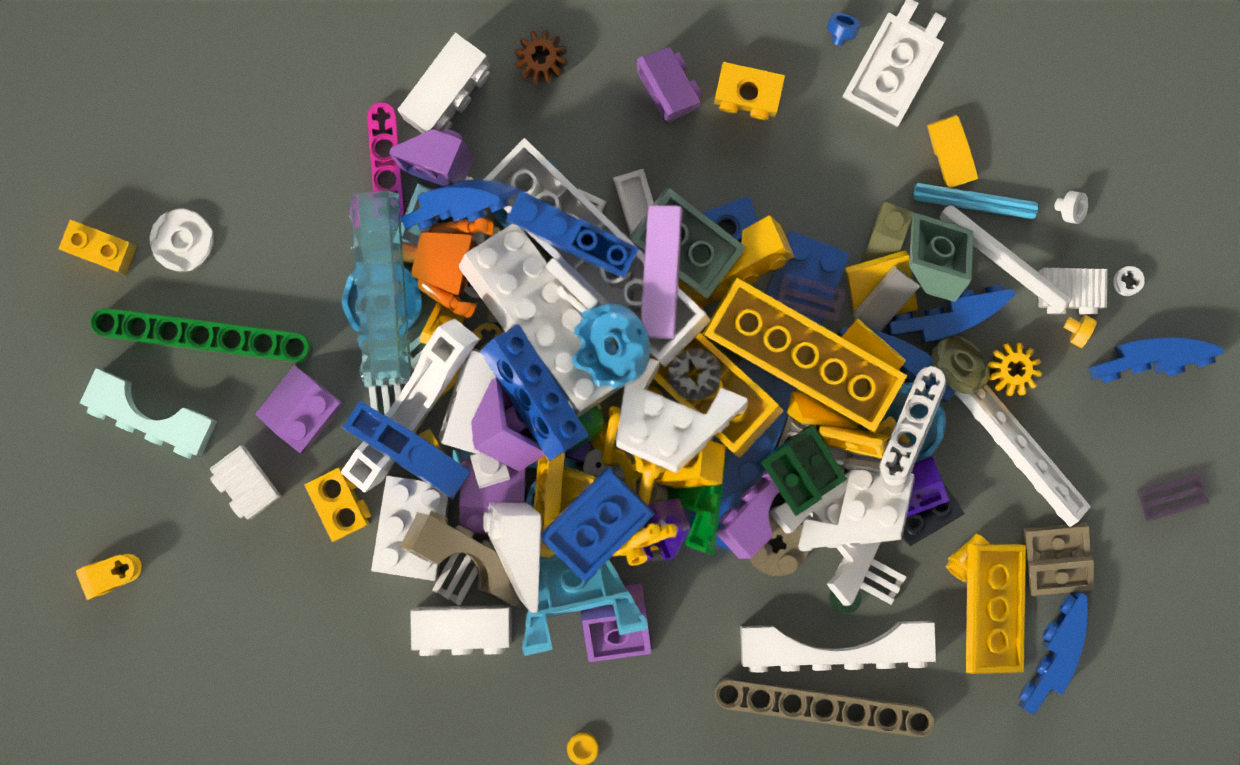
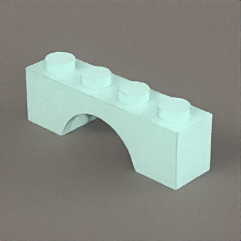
[80,368,217,459]

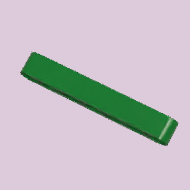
[90,308,313,363]

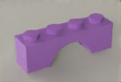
[717,470,779,559]

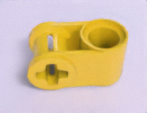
[76,553,142,600]

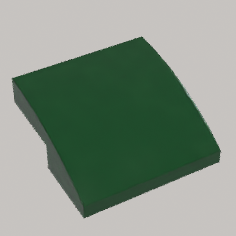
[760,424,847,516]

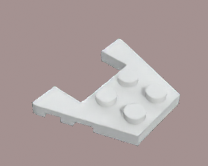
[616,357,748,473]
[798,446,915,551]
[769,471,881,606]

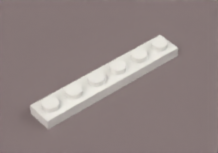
[953,384,1091,527]

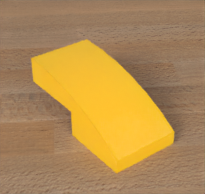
[927,115,978,188]

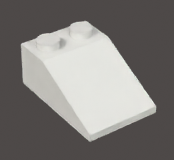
[484,503,541,613]

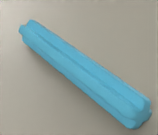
[913,183,1038,220]

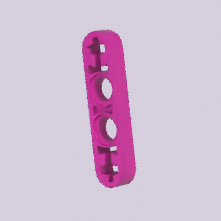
[367,102,405,226]

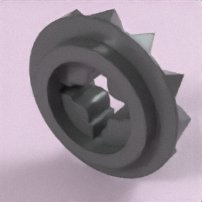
[669,348,721,400]

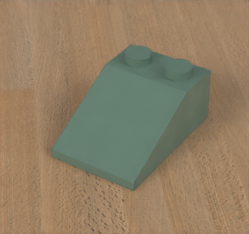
[628,188,746,299]

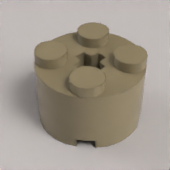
[748,513,809,576]

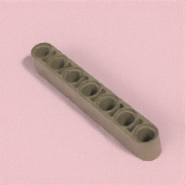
[714,678,935,737]

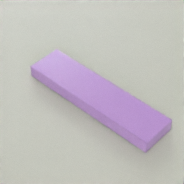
[641,206,683,339]

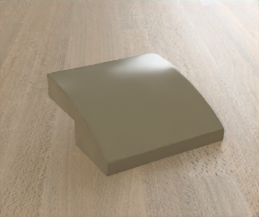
[1023,522,1095,596]

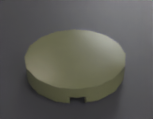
[931,336,990,395]

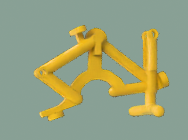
[591,406,677,566]

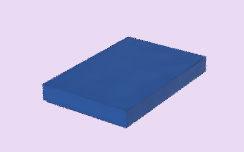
[540,466,655,582]

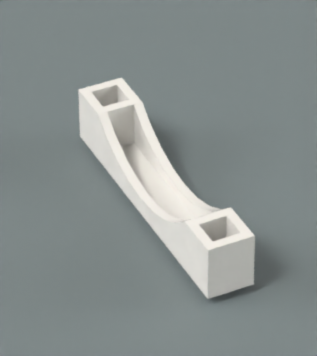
[341,318,479,492]
[740,621,936,672]

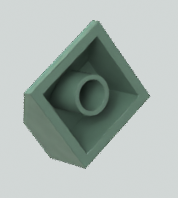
[909,213,973,302]

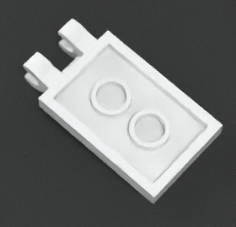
[842,0,947,127]

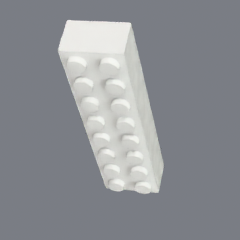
[484,138,711,367]

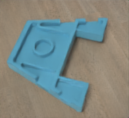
[522,554,648,656]

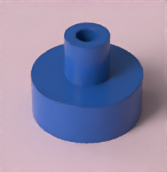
[827,12,861,46]

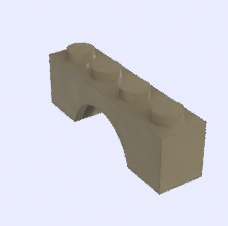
[400,511,520,607]

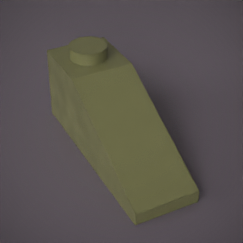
[849,202,914,295]

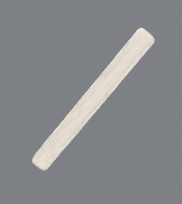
[940,205,1072,313]

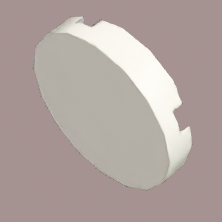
[149,209,214,272]

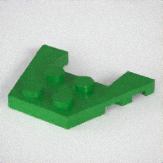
[665,456,727,556]

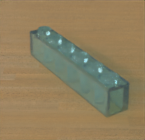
[348,190,412,388]

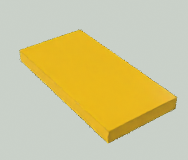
[966,544,1026,674]

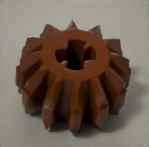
[514,30,568,85]

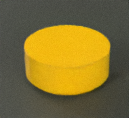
[567,732,599,765]

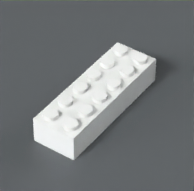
[458,224,623,417]

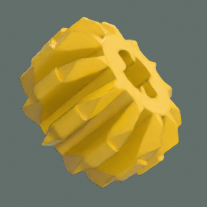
[987,343,1042,396]

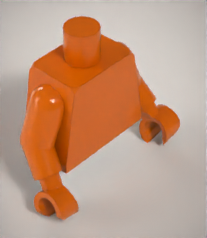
[397,218,494,318]

